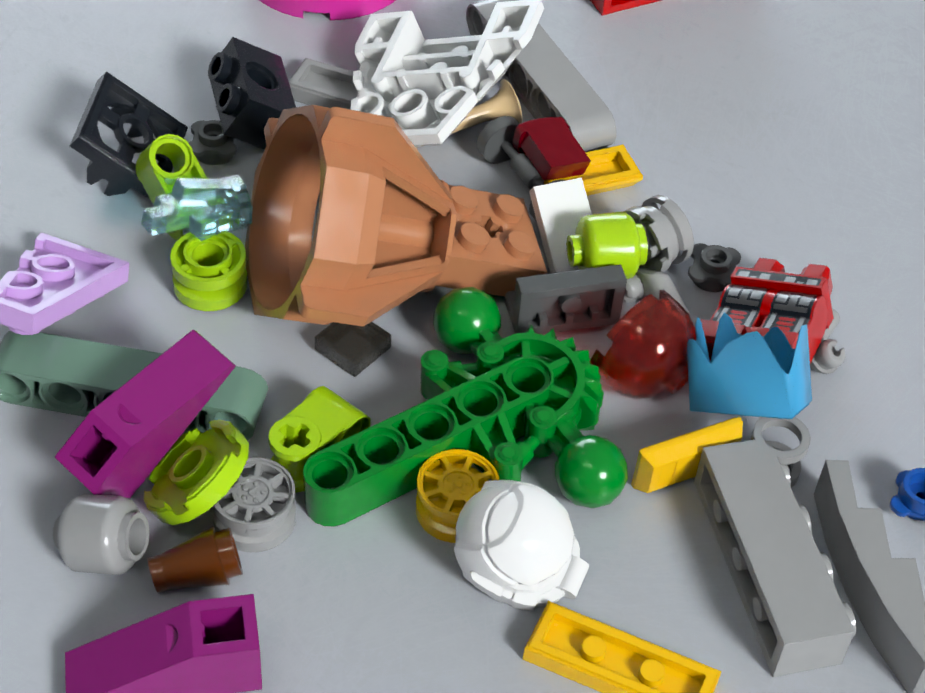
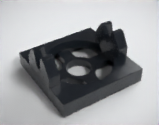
[69,71,188,200]

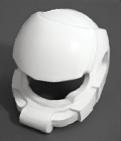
[454,480,589,611]

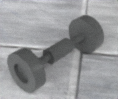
[477,116,566,222]

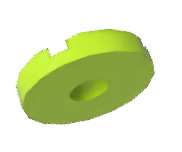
[143,419,249,525]

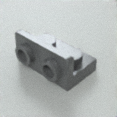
[505,264,627,334]

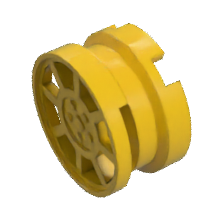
[416,449,499,543]

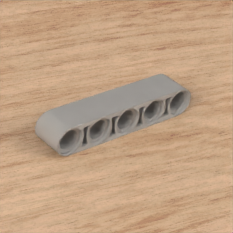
[466,0,616,152]

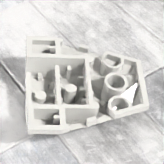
[350,0,544,147]

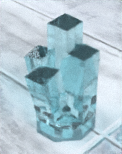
[141,175,253,241]

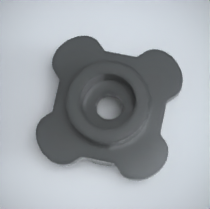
[189,120,237,165]
[688,243,741,292]

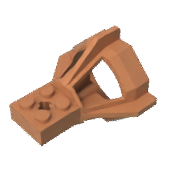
[245,105,547,327]

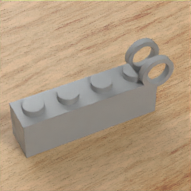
[694,417,856,677]

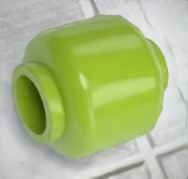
[566,212,648,279]

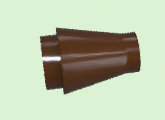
[148,526,243,593]

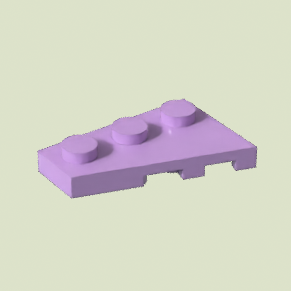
[0,233,129,335]

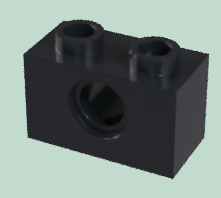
[208,37,296,149]

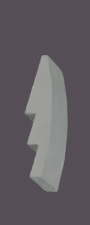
[813,460,925,693]

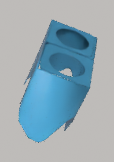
[687,312,812,419]

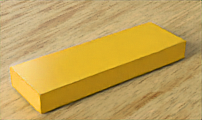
[523,601,721,693]

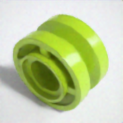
[170,228,248,311]

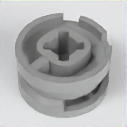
[623,195,694,272]
[212,457,296,552]

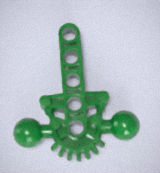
[303,287,628,527]

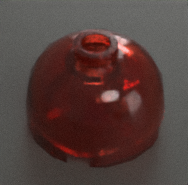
[590,289,696,400]

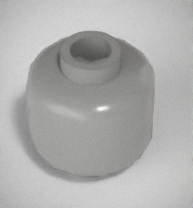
[53,494,150,575]

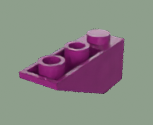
[55,330,236,498]
[65,594,262,693]

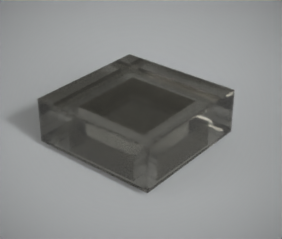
[314,322,391,377]

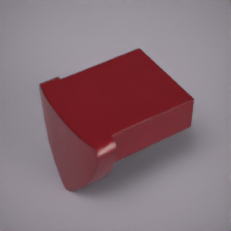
[513,117,591,181]

